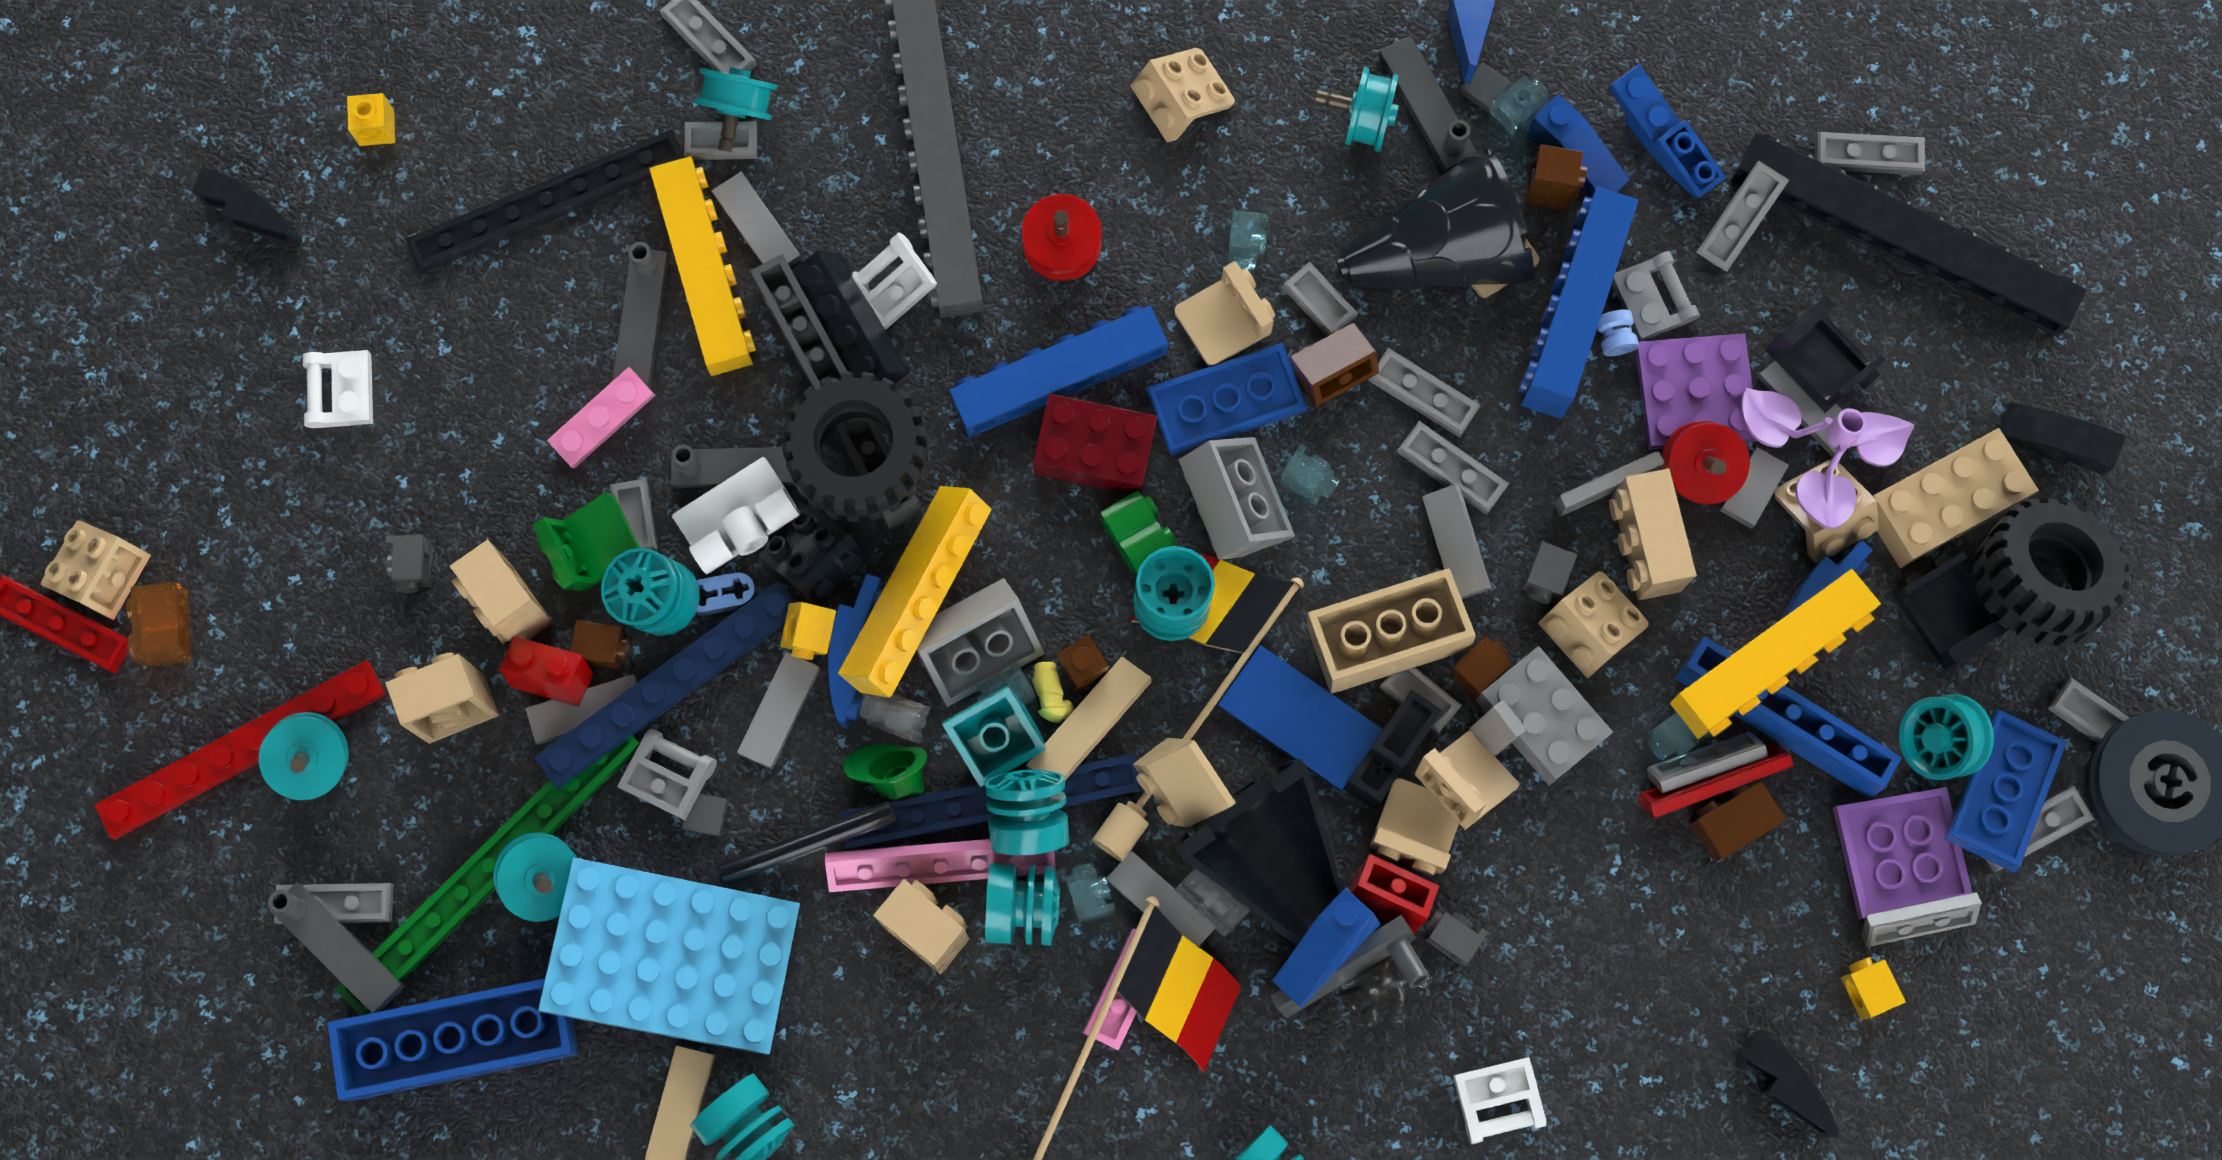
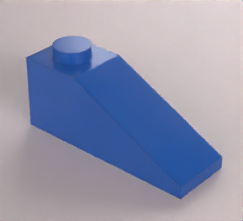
[1447,0,1495,84]
[1527,94,1630,194]
[1273,888,1381,1008]

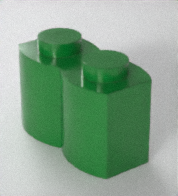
[1099,491,1178,579]

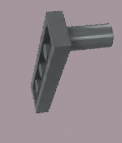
[1378,35,1477,173]
[612,242,669,390]
[671,444,795,489]
[268,882,405,1013]
[1270,915,1430,1018]

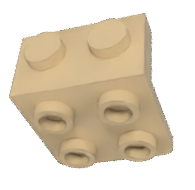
[1130,48,1235,143]
[1175,261,1275,366]
[1774,460,1879,563]
[1538,572,1648,679]
[1369,778,1459,876]

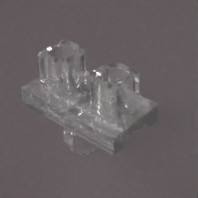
[860,693,930,743]
[1175,868,1250,937]

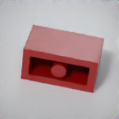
[499,636,594,707]
[1349,854,1439,934]

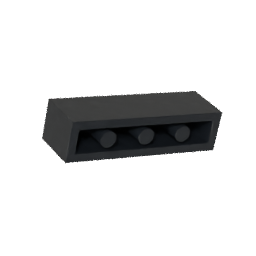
[792,251,910,384]

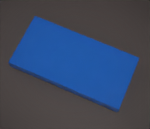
[1146,342,1307,457]
[1217,645,1383,792]
[1944,709,2067,873]

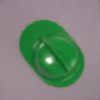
[843,744,927,800]

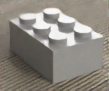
[1476,646,1613,786]

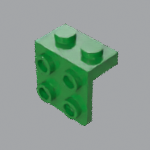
[532,493,640,592]

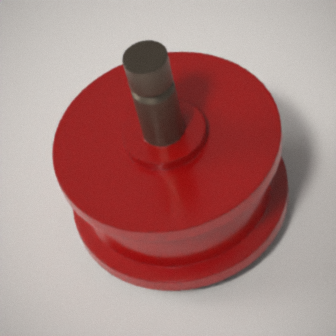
[1022,194,1102,281]
[1661,421,1750,504]

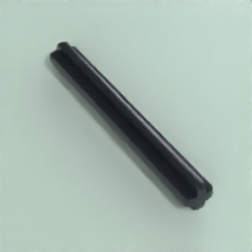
[718,802,897,884]

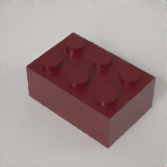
[1033,394,1157,495]

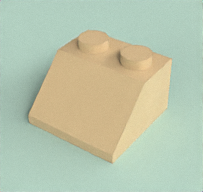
[1133,738,1236,828]

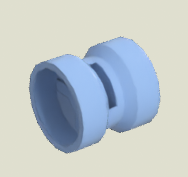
[1597,310,1639,356]

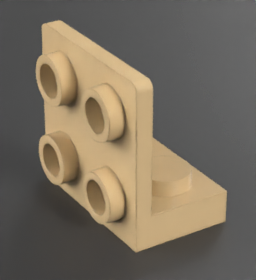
[41,520,151,620]
[1414,731,1519,830]

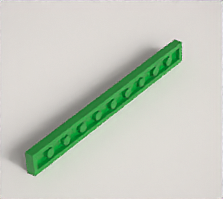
[335,736,640,1016]

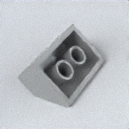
[1179,437,1295,560]
[916,578,1045,707]

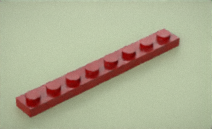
[95,660,387,840]

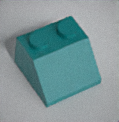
[942,685,1046,787]

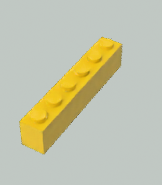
[650,156,756,376]
[838,486,992,698]
[1670,569,1881,739]

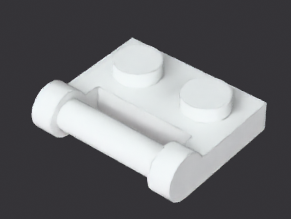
[852,232,937,329]
[303,350,373,428]
[1453,1057,1546,1144]

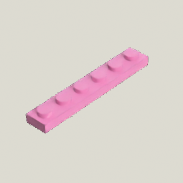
[825,839,1056,892]

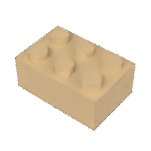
[1609,468,1697,600]
[450,539,554,644]
[385,653,499,744]
[873,879,970,975]

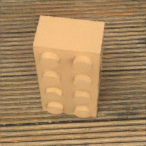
[1873,428,2039,569]
[1306,568,1476,694]

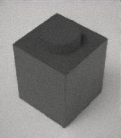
[1522,541,1577,604]

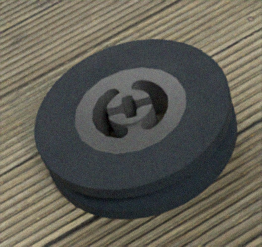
[2086,710,2222,857]

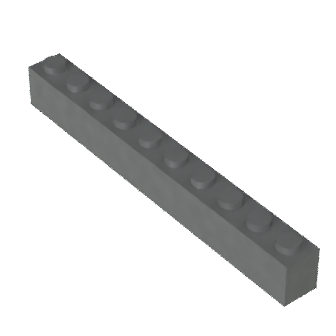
[885,0,984,318]

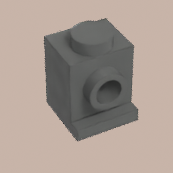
[385,535,432,593]
[1425,910,1488,967]

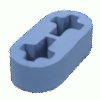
[696,573,757,615]

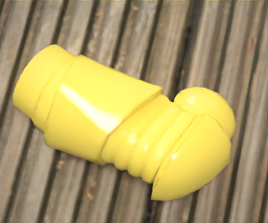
[1032,662,1074,723]

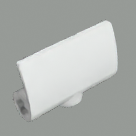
[672,457,801,575]

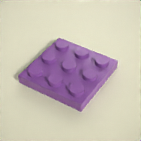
[1635,333,1757,450]
[1833,787,1972,920]

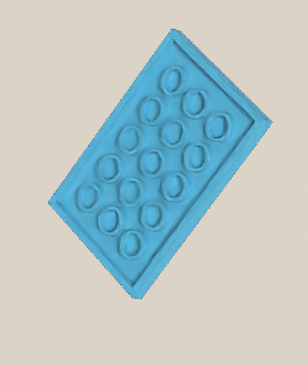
[538,857,800,1055]

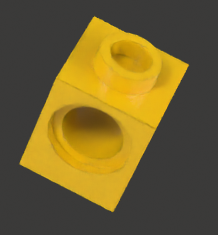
[347,93,395,146]
[780,602,836,660]
[1841,957,1906,1020]

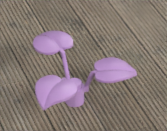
[1741,388,1914,529]

